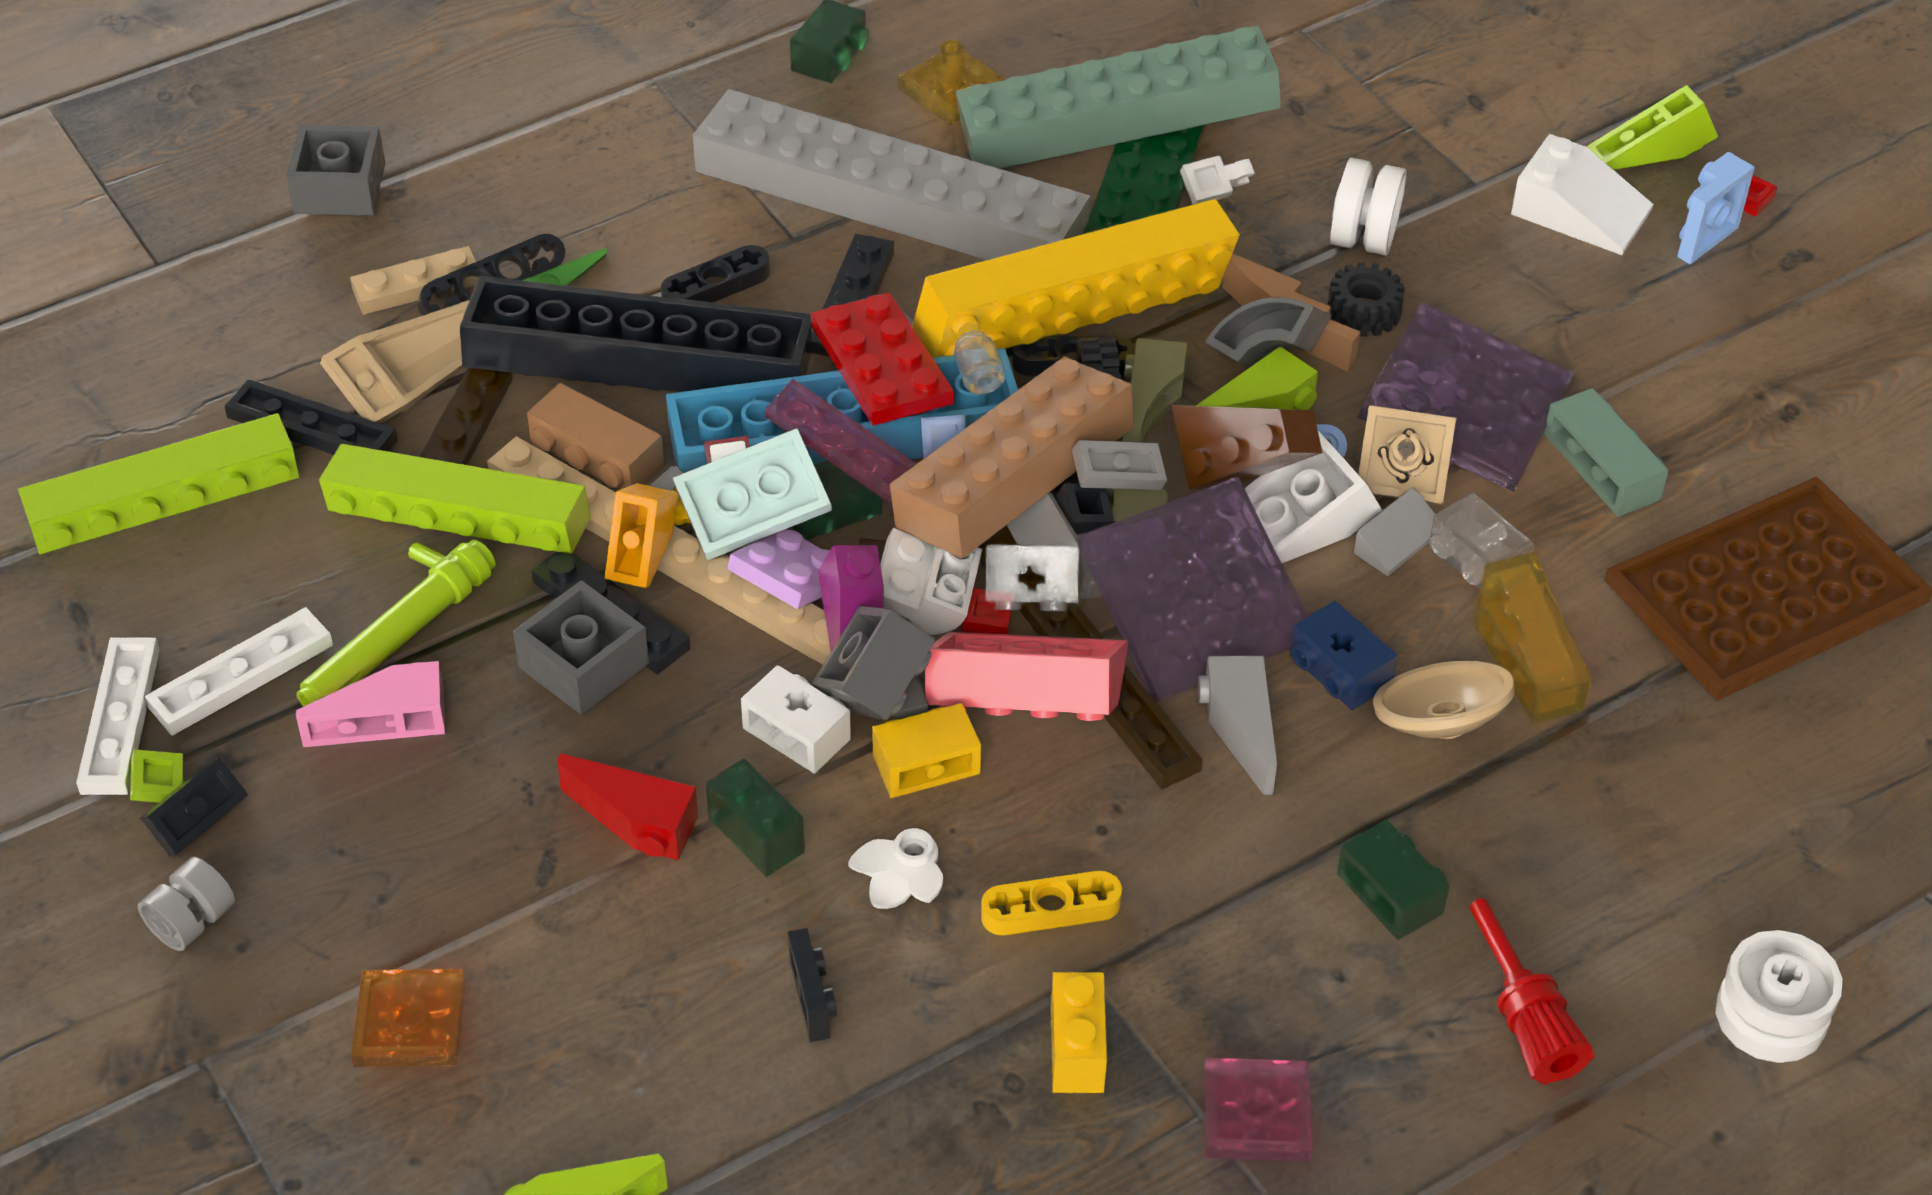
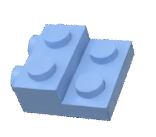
[1677,152,1755,265]

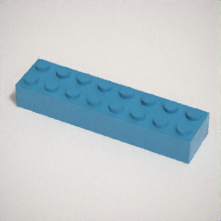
[666,348,1018,474]

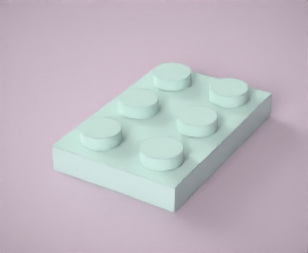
[673,428,832,561]

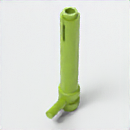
[296,540,496,707]

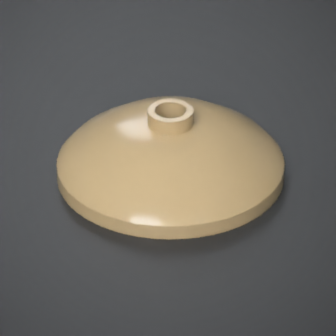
[1373,661,1515,739]

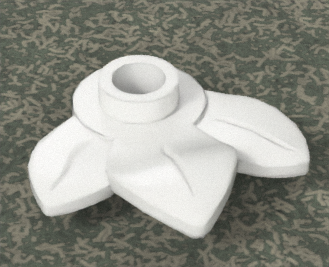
[848,828,943,909]

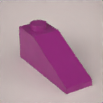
[818,545,884,652]

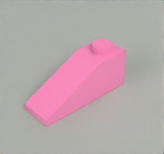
[296,661,445,747]

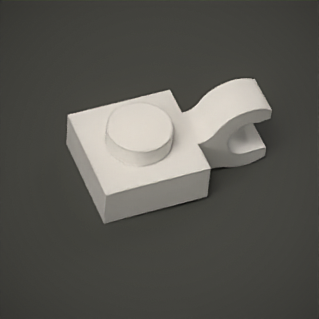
[1180,155,1254,205]

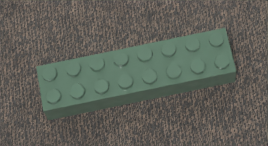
[956,26,1281,169]

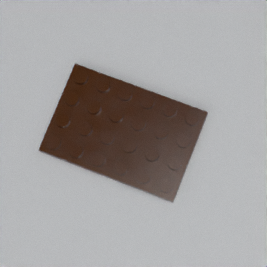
[1604,476,1932,701]

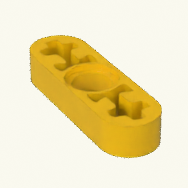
[981,871,1122,935]

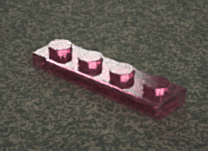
[765,379,916,505]

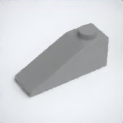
[1197,656,1277,795]

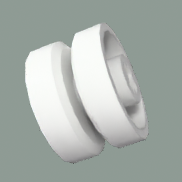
[1330,158,1407,256]
[1716,930,1843,1063]

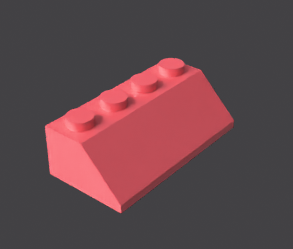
[925,632,1128,721]

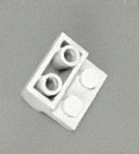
[880,528,982,635]

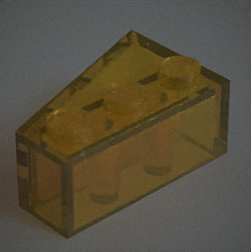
[1473,552,1591,724]

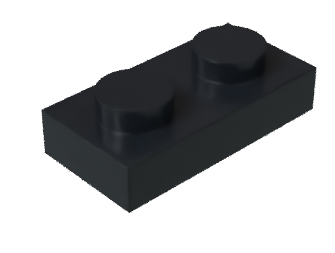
[140,757,248,856]
[788,928,837,1042]

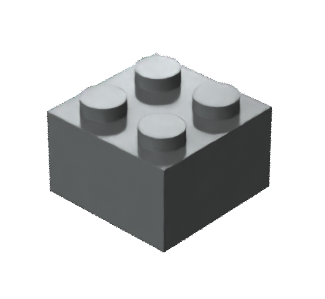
[286,125,385,216]
[513,580,649,715]
[811,606,935,720]

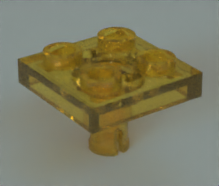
[898,40,1006,125]

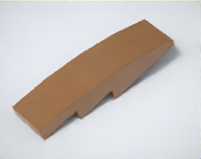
[1222,253,1360,372]

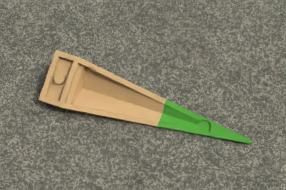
[320,248,608,424]

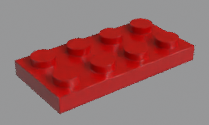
[811,292,954,426]

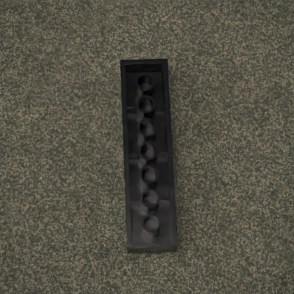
[460,276,812,392]

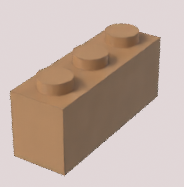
[527,383,664,490]

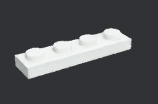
[145,607,333,736]
[76,638,160,795]

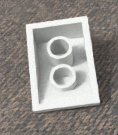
[1511,134,1653,255]
[1215,431,1382,569]

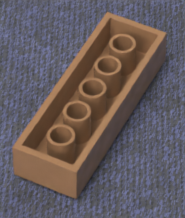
[890,356,1134,559]

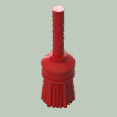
[1469,898,1595,1085]

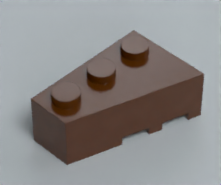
[1171,405,1323,489]

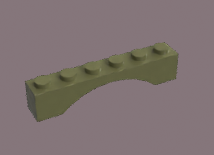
[1107,338,1187,556]

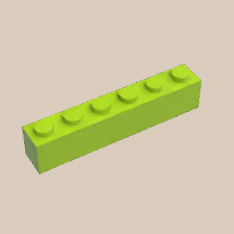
[18,413,299,555]
[319,444,591,554]

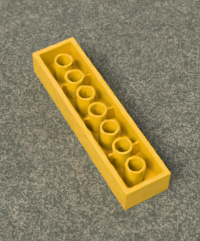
[912,199,1240,358]

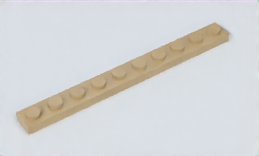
[487,436,831,665]

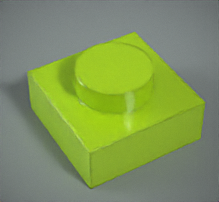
[130,749,183,803]

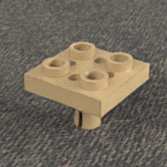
[1358,405,1456,506]

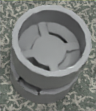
[137,857,235,951]

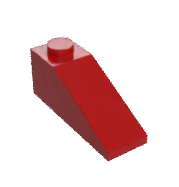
[557,753,698,860]

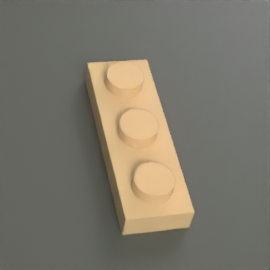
[350,246,478,315]

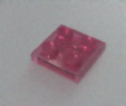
[1203,1058,1313,1162]

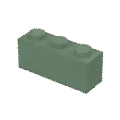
[1544,388,1669,517]

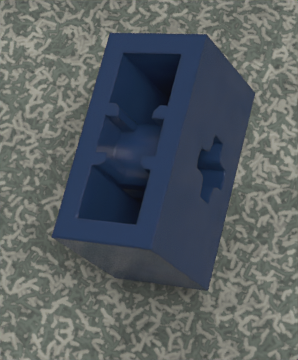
[1290,600,1398,711]

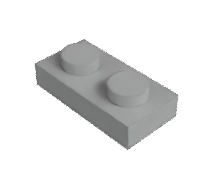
[1072,440,1168,490]

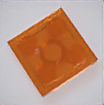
[351,969,466,1067]

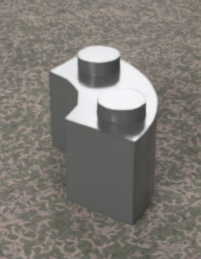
[1205,298,1332,367]

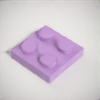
[727,529,830,609]

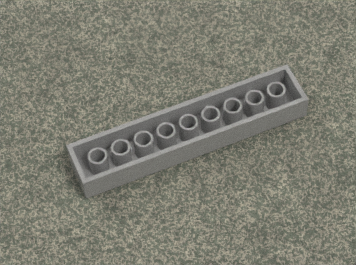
[693,89,1090,260]

